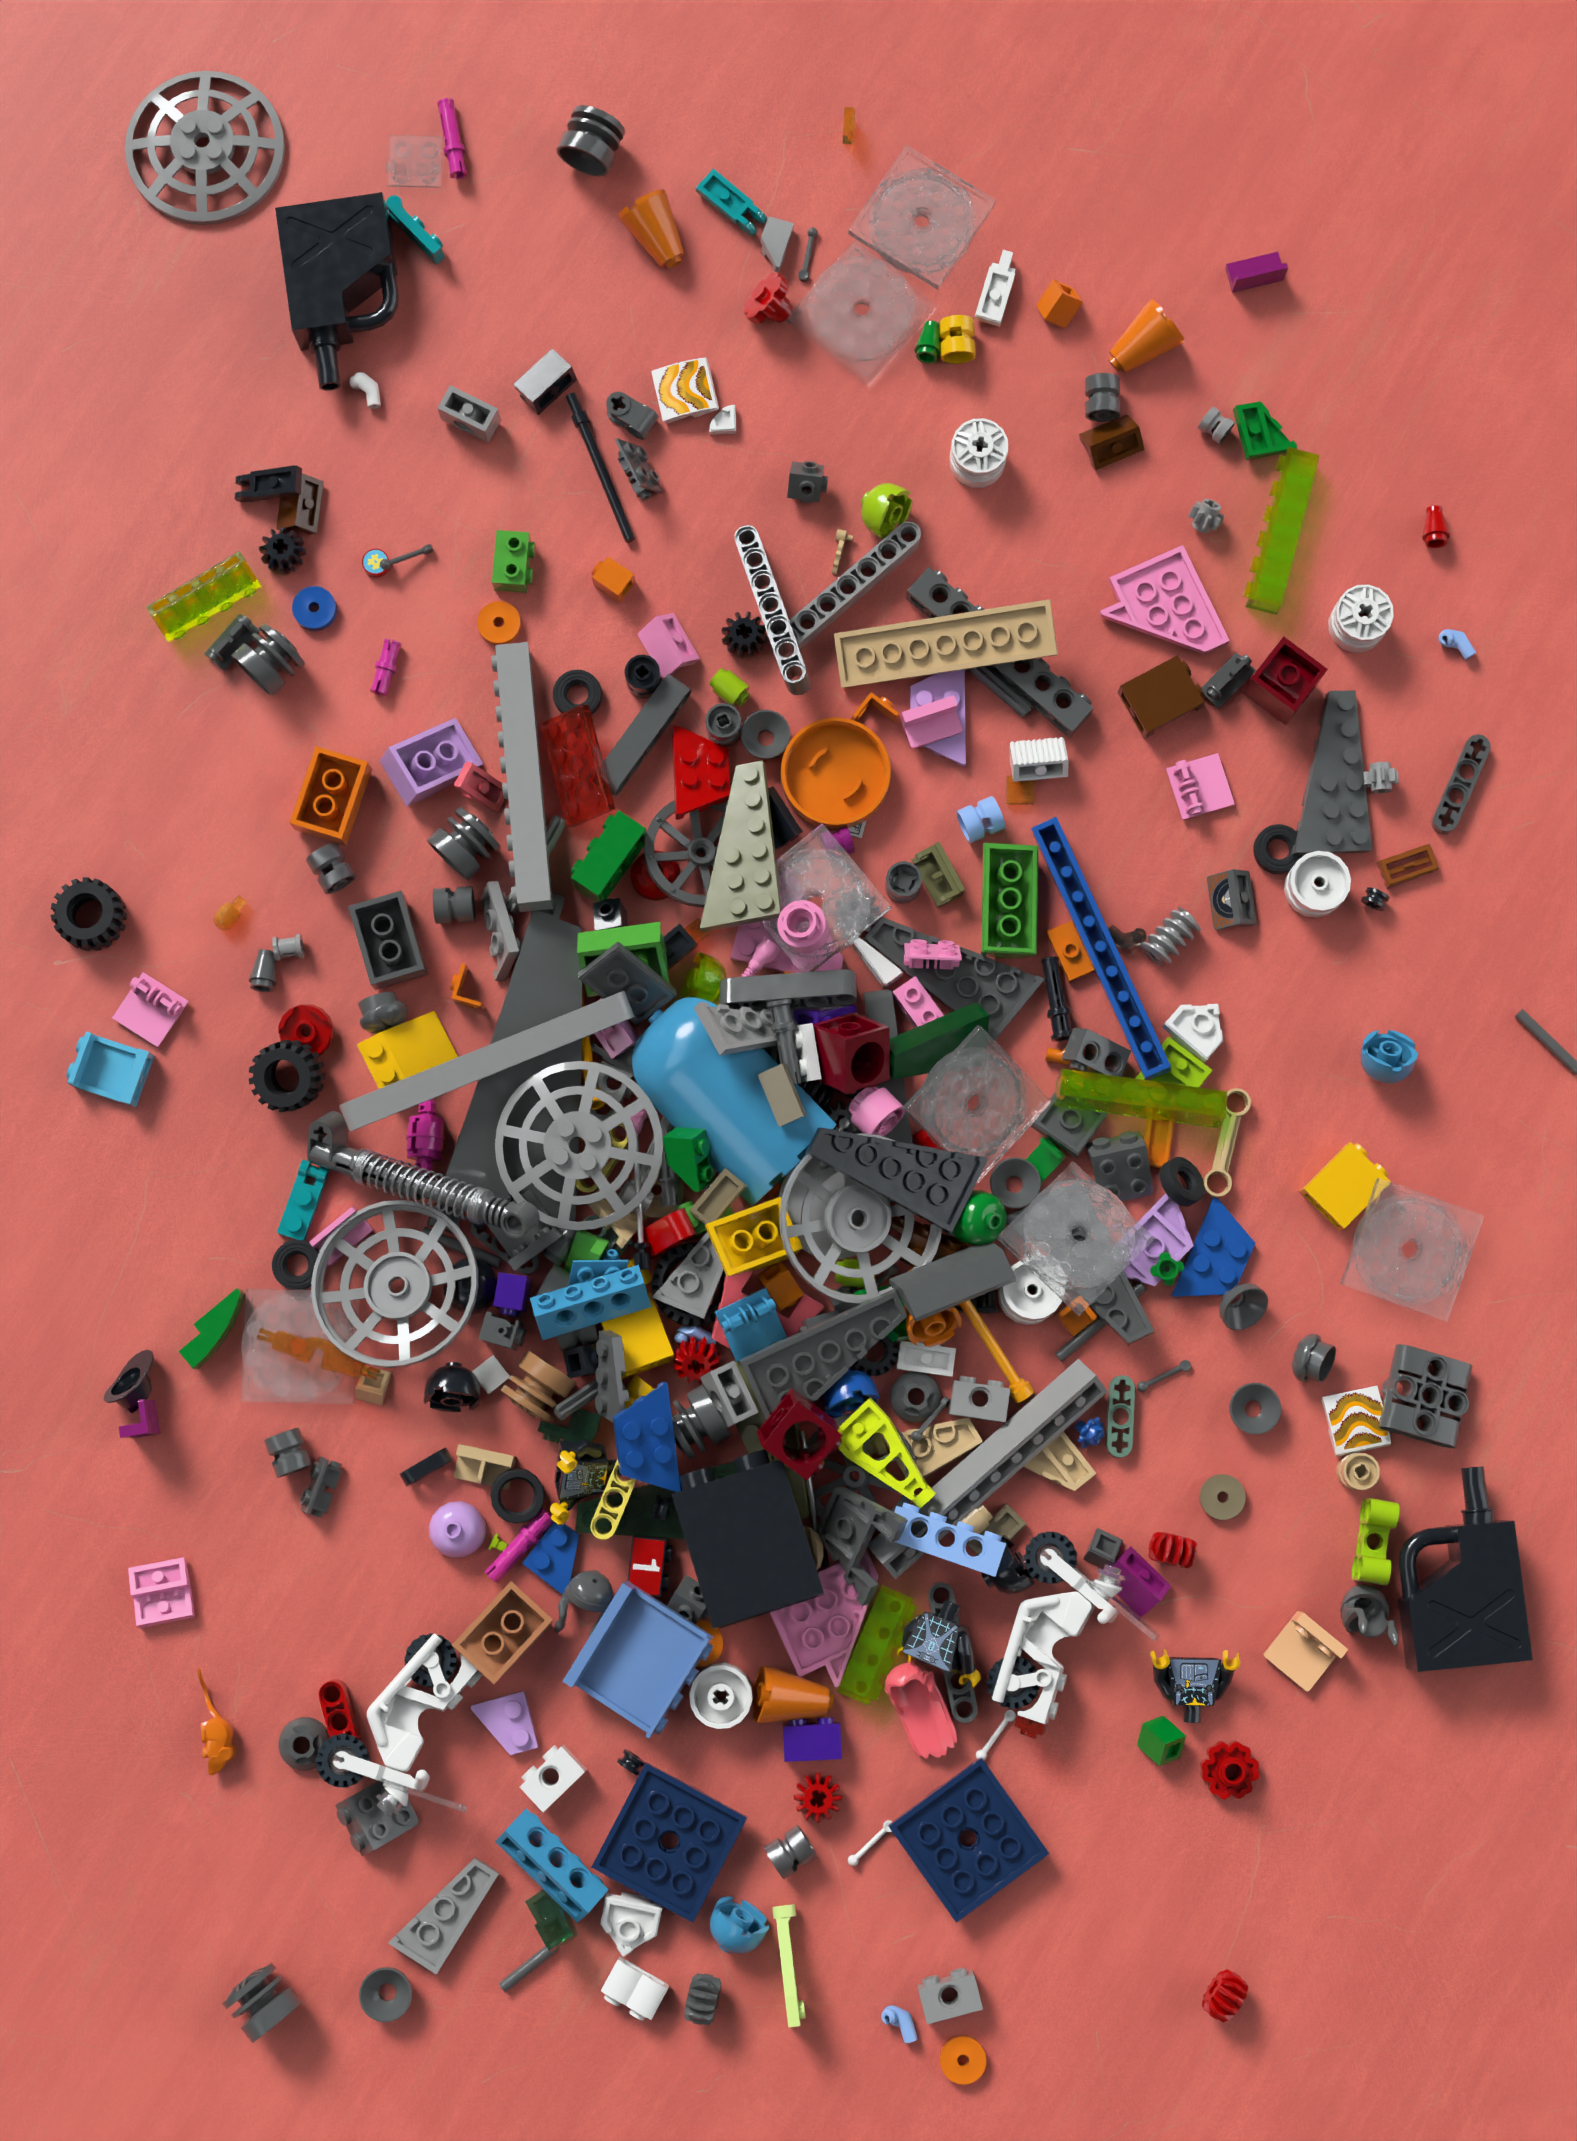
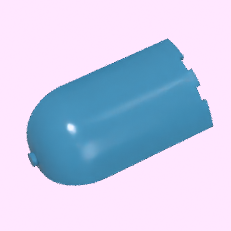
[632,997,837,1206]

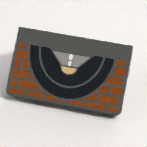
[1207,869,1257,930]

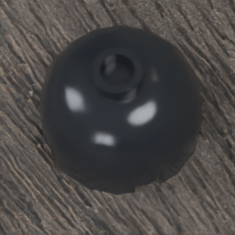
[443,1259,498,1314]
[424,1362,481,1412]
[981,1535,1035,1594]

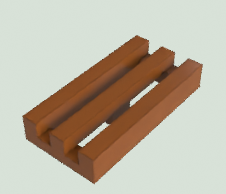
[1377,844,1439,888]

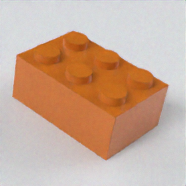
[289,746,372,846]

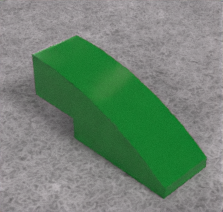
[178,1288,245,1370]

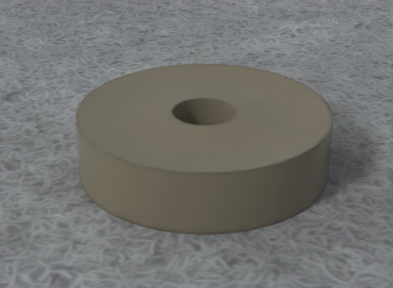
[1199,1474,1246,1520]

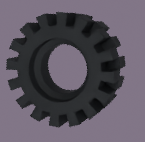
[853,1335,899,1376]

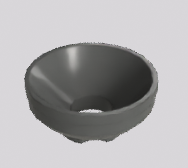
[741,710,791,760]
[990,1157,1041,1208]
[1219,1283,1268,1330]
[890,1372,941,1423]
[1229,1383,1281,1434]
[278,1717,329,1770]
[359,1967,412,2022]

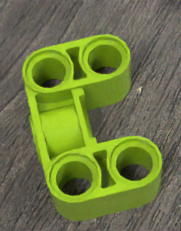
[1352,1498,1400,1586]

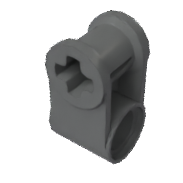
[606,392,659,440]

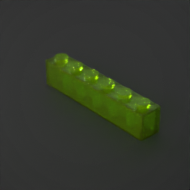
[1243,447,1320,615]
[1054,1069,1227,1128]

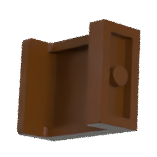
[1117,655,1205,739]

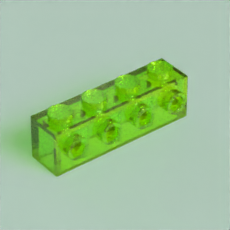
[146,551,262,642]
[837,1584,916,1706]

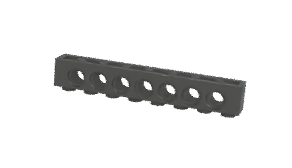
[906,567,1093,738]

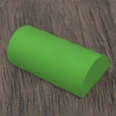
[981,843,1039,959]

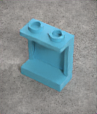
[66,1031,155,1107]

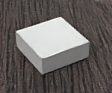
[472,1355,510,1395]

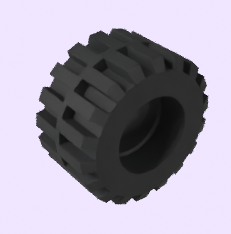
[51,877,127,951]
[249,1040,326,1112]

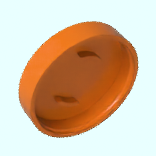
[781,717,891,829]

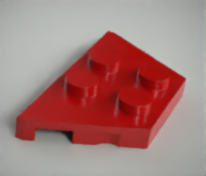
[672,725,730,820]

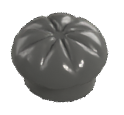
[358,992,407,1034]
[1292,1334,1336,1383]

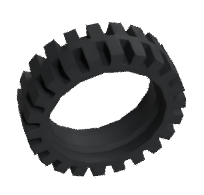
[652,1243,726,1326]

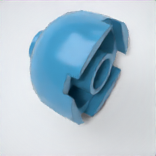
[1360,1030,1418,1084]
[710,1896,769,1954]

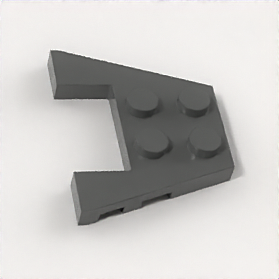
[816,1486,908,1606]

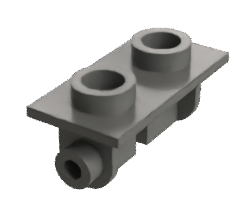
[204,614,260,671]
[1201,652,1256,709]
[300,1456,342,1518]

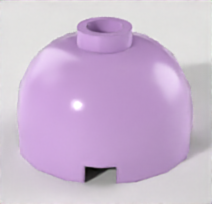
[429,1501,486,1558]

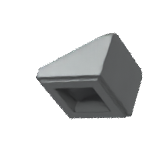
[1083,1528,1123,1571]

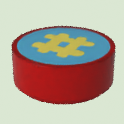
[362,549,390,578]

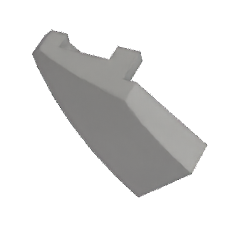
[761,216,794,273]

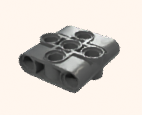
[1378,1344,1472,1448]

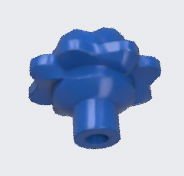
[1075,1417,1105,1449]

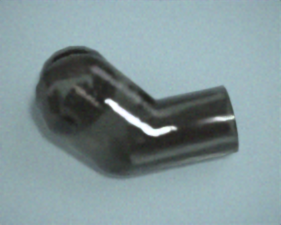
[1108,924,1147,950]

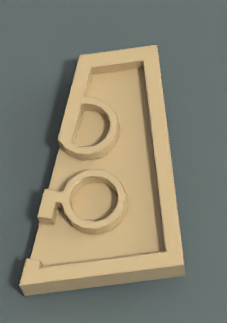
[882,1417,983,1478]

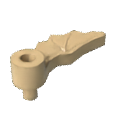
[832,529,853,574]

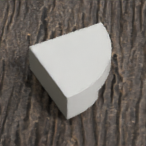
[709,405,736,435]

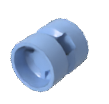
[956,796,1006,844]

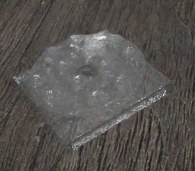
[848,145,996,290]
[786,240,937,387]
[759,823,892,972]
[902,1025,1052,1183]
[997,1162,1155,1316]
[1340,1178,1484,1322]
[241,1289,359,1404]

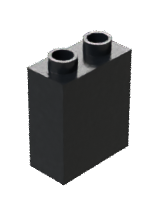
[672,1450,824,1630]

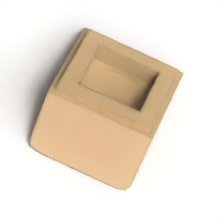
[355,1365,391,1405]

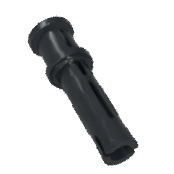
[1041,956,1072,1042]

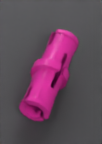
[370,639,401,696]

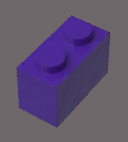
[493,1272,532,1317]
[783,1717,842,1762]

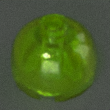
[681,952,727,1004]

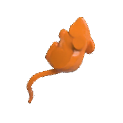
[197,1668,237,1776]

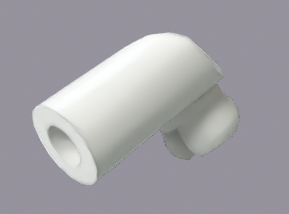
[350,372,381,409]

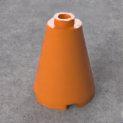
[618,189,684,269]
[1108,299,1184,373]
[904,1268,962,1347]
[752,1666,833,1724]

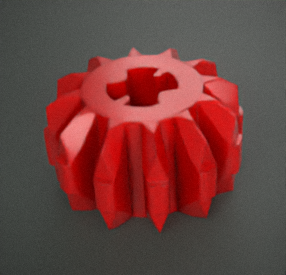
[673,1336,721,1385]
[1148,1532,1197,1568]
[794,1772,842,1823]
[1202,1969,1248,2023]

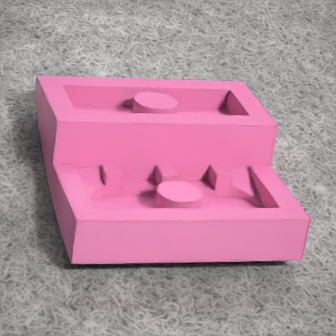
[128,1557,195,1628]

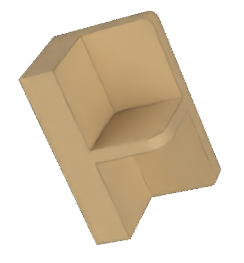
[454,1444,516,1489]

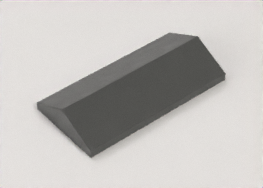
[889,1242,1016,1321]

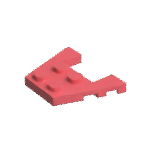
[711,1270,825,1349]

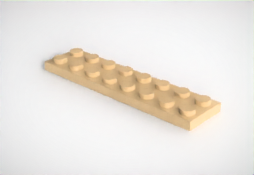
[834,599,1058,688]

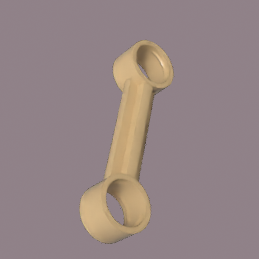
[1203,1088,1251,1198]

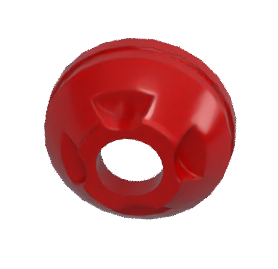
[631,850,680,901]

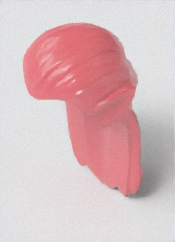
[884,1662,957,1759]

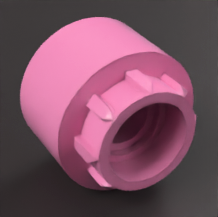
[777,900,829,954]
[849,1087,905,1137]

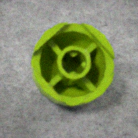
[861,483,912,539]

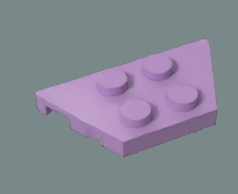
[910,670,966,767]
[1112,1193,1194,1286]

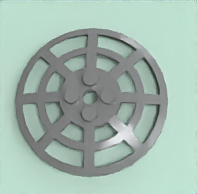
[125,71,285,225]
[495,1061,664,1230]
[779,1133,942,1304]
[311,1200,478,1368]

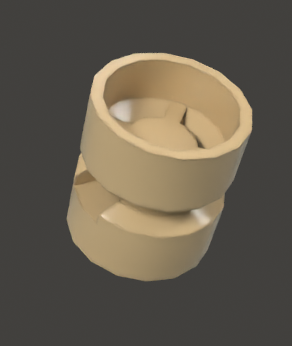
[1336,1453,1380,1490]

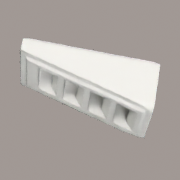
[852,937,903,988]

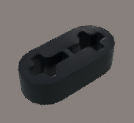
[399,1448,453,1487]

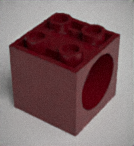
[1242,636,1328,725]
[813,1012,890,1094]
[757,1388,843,1480]

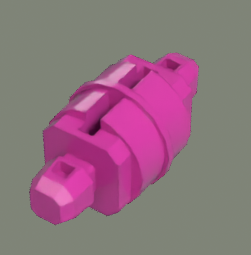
[406,1100,445,1175]

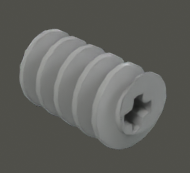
[1140,906,1201,966]

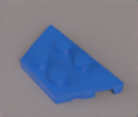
[1171,1197,1255,1297]
[613,1382,681,1492]

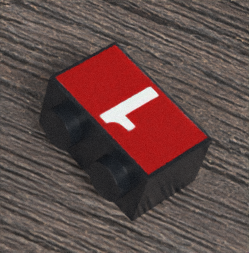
[628,1536,672,1597]

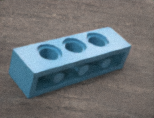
[530,1265,651,1340]
[495,1809,609,1923]

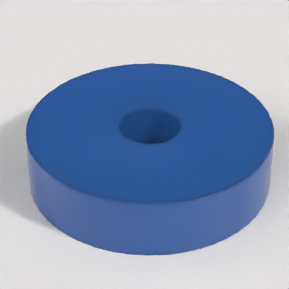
[292,586,337,631]

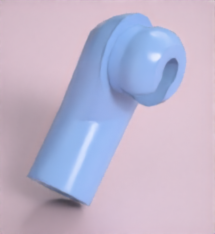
[1438,629,1476,660]
[674,1326,717,1345]
[881,2005,918,2043]

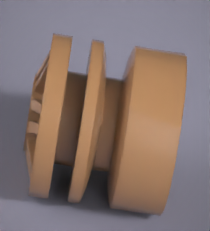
[501,1350,577,1423]

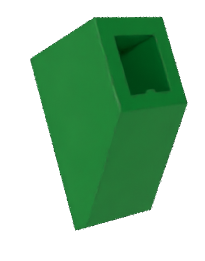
[663,1127,713,1192]

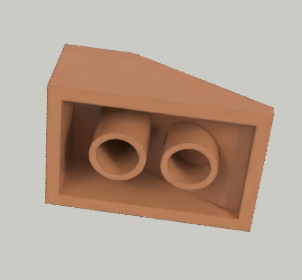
[452,1581,553,1685]

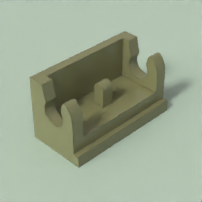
[911,842,965,908]

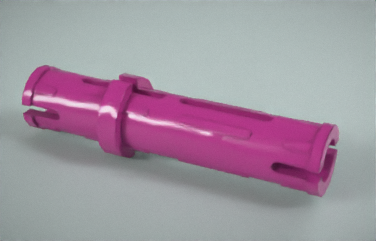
[437,98,467,179]
[485,1508,554,1583]

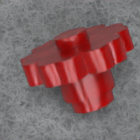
[743,272,793,324]
[1200,1740,1259,1799]

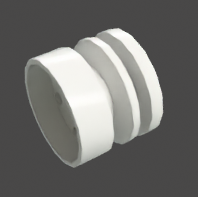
[949,418,1008,488]
[1328,585,1394,653]

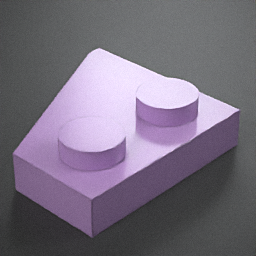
[471,1691,539,1755]

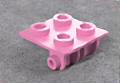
[1166,753,1235,820]
[904,939,962,970]
[112,972,189,1047]

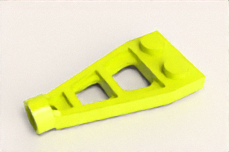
[838,1397,936,1508]

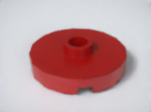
[278,1004,334,1055]

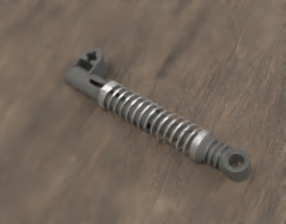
[307,1111,540,1239]

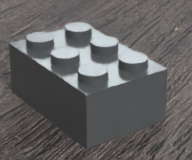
[348,891,428,990]

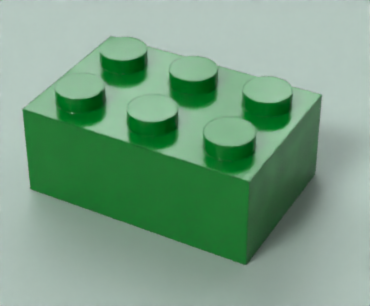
[570,810,647,902]

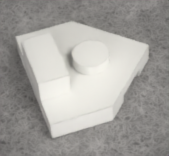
[1162,1004,1223,1063]
[600,1892,663,1957]

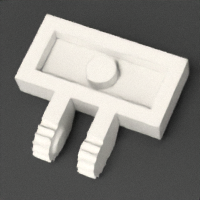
[793,1023,821,1082]
[896,1341,956,1377]

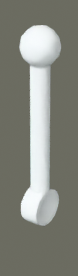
[976,1710,1016,1760]
[848,1820,892,1866]

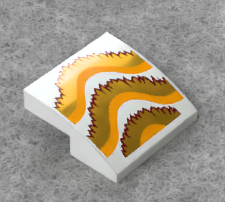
[651,357,719,424]
[1321,1386,1391,1457]

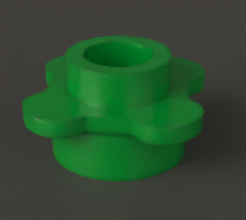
[1150,1252,1184,1286]

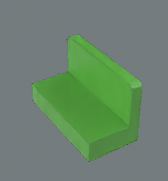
[564,1230,609,1273]

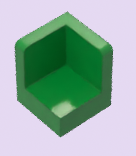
[1137,1716,1186,1766]

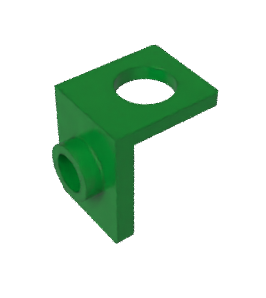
[1025,1137,1067,1183]

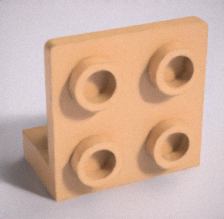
[1263,1611,1348,1691]

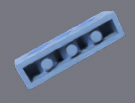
[885,1502,1006,1577]

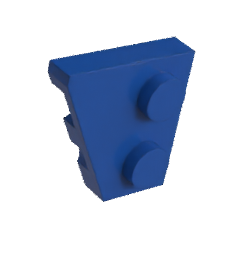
[522,1522,580,1595]

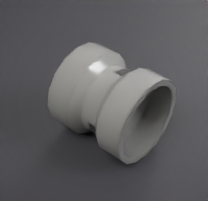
[1197,406,1235,444]

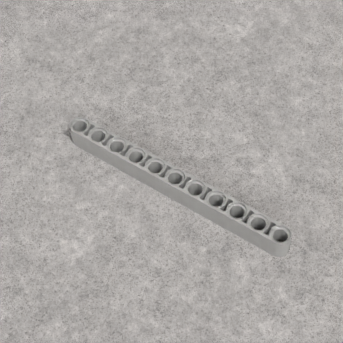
[339,991,635,1132]

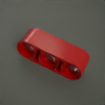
[632,1208,696,1260]
[319,1679,362,1763]

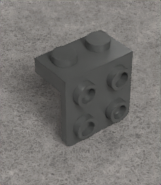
[1085,1131,1153,1205]
[335,1780,419,1856]

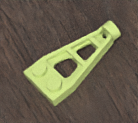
[772,1904,806,2028]

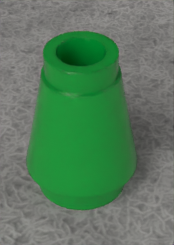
[914,320,941,363]

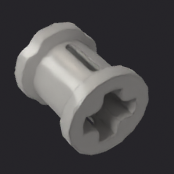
[272,934,305,961]

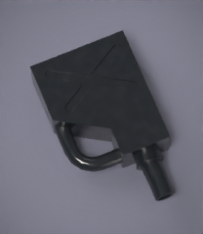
[275,192,399,391]
[1398,1466,1533,1672]

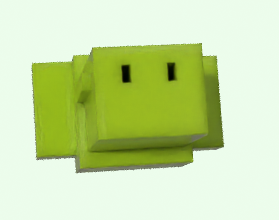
[488,1533,508,1551]

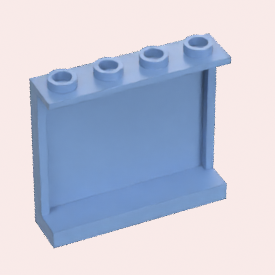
[562,1581,714,1738]

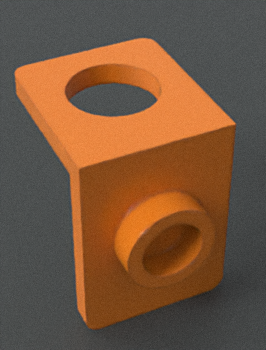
[851,692,900,723]
[450,963,485,1011]

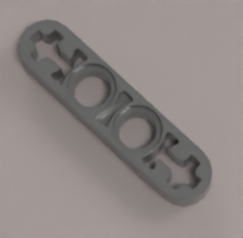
[1431,734,1491,834]

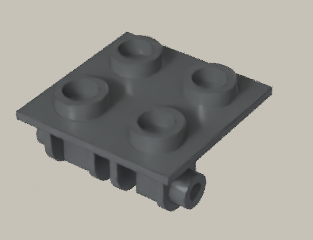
[615,438,662,500]

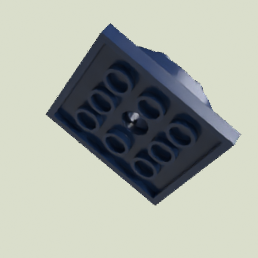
[888,1757,1050,1923]
[591,1762,747,1923]

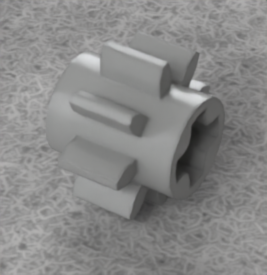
[1188,499,1225,533]
[1363,762,1399,793]

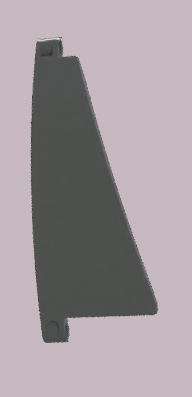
[427,892,582,1234]

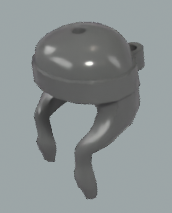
[555,1570,614,1638]
[1340,1585,1399,1646]

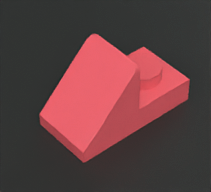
[454,761,505,813]

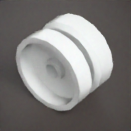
[1284,851,1351,918]
[997,1258,1064,1325]
[689,1662,753,1729]

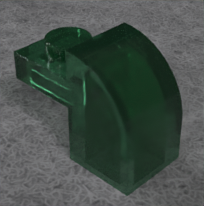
[538,1409,603,1443]
[525,1889,578,1952]

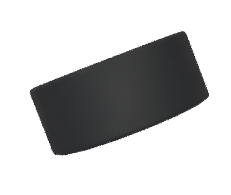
[490,1468,545,1524]

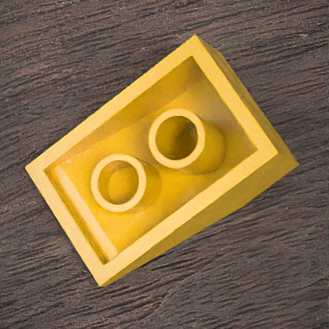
[356,1011,458,1089]
[705,1197,803,1277]

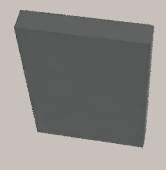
[578,942,677,1026]

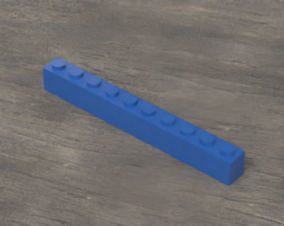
[1031,817,1171,1082]

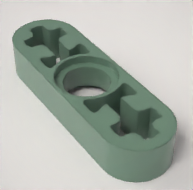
[1106,1375,1135,1457]

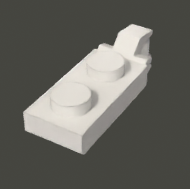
[974,250,1015,327]

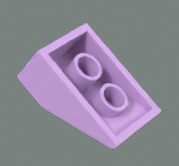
[379,718,483,807]

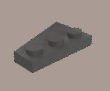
[595,1330,629,1422]

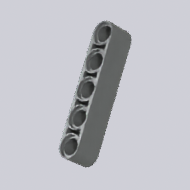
[592,674,692,797]
[720,969,857,1012]
[927,1582,978,1723]

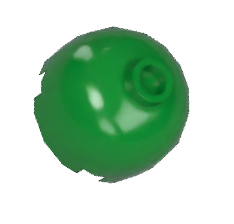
[953,1190,1007,1246]

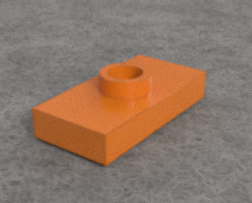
[1046,920,1094,982]

